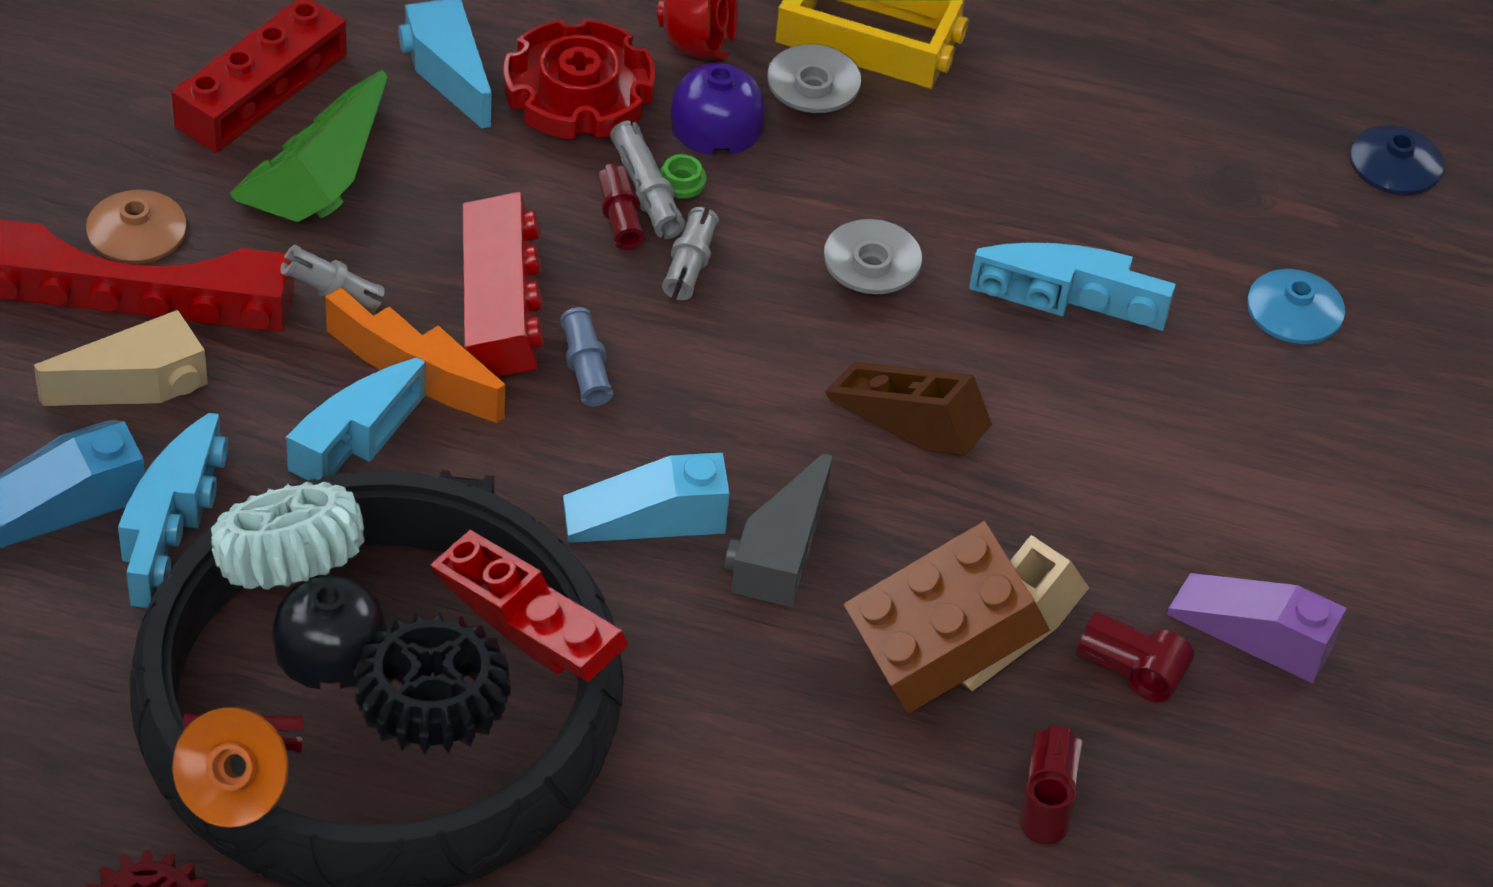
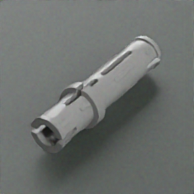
[610,121,685,239]

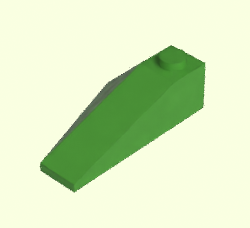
[230,69,388,222]

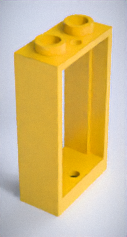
[775,0,969,89]

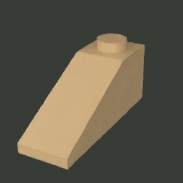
[34,310,208,406]
[961,535,1089,691]

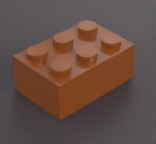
[843,520,1050,714]

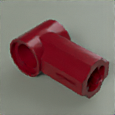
[1076,611,1194,703]
[1020,725,1082,844]

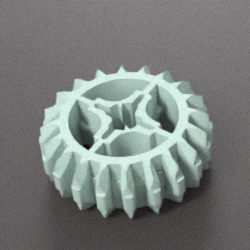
[211,482,365,590]

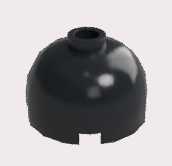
[272,574,387,689]

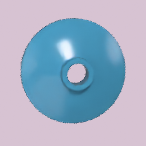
[1247,269,1345,344]

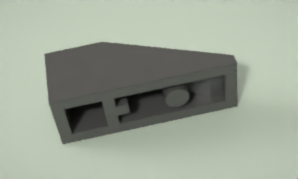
[724,453,833,607]

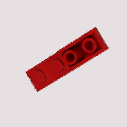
[430,530,628,682]

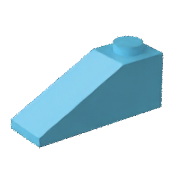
[398,0,491,128]
[563,453,729,543]

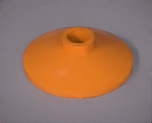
[173,707,288,827]

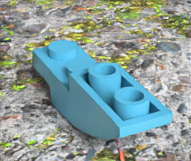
[969,243,1176,331]
[118,413,228,608]

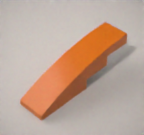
[325,287,505,423]

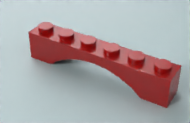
[0,219,294,332]

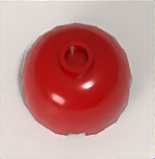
[657,0,738,61]

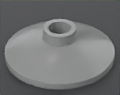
[767,44,861,113]
[824,219,922,294]

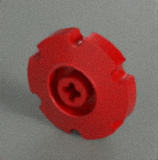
[503,19,655,139]

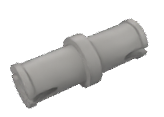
[662,207,719,300]
[280,244,385,315]

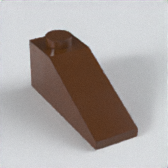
[825,362,992,456]

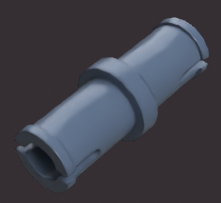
[560,307,613,407]

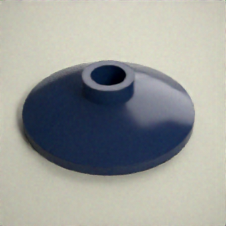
[1350,125,1444,195]

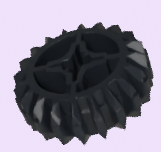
[354,612,510,755]

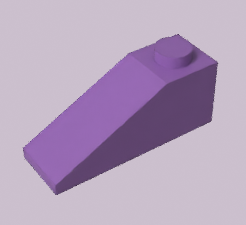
[1167,573,1347,683]

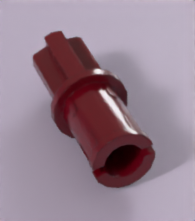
[599,163,645,250]

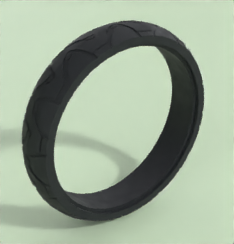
[130,471,624,887]

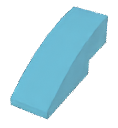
[286,357,426,480]

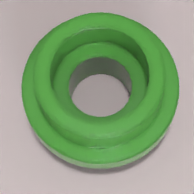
[659,154,706,199]

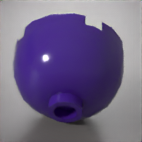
[670,63,765,155]

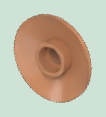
[86,190,187,265]

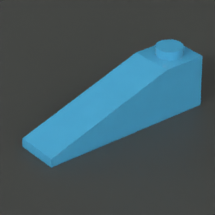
[0,419,145,548]

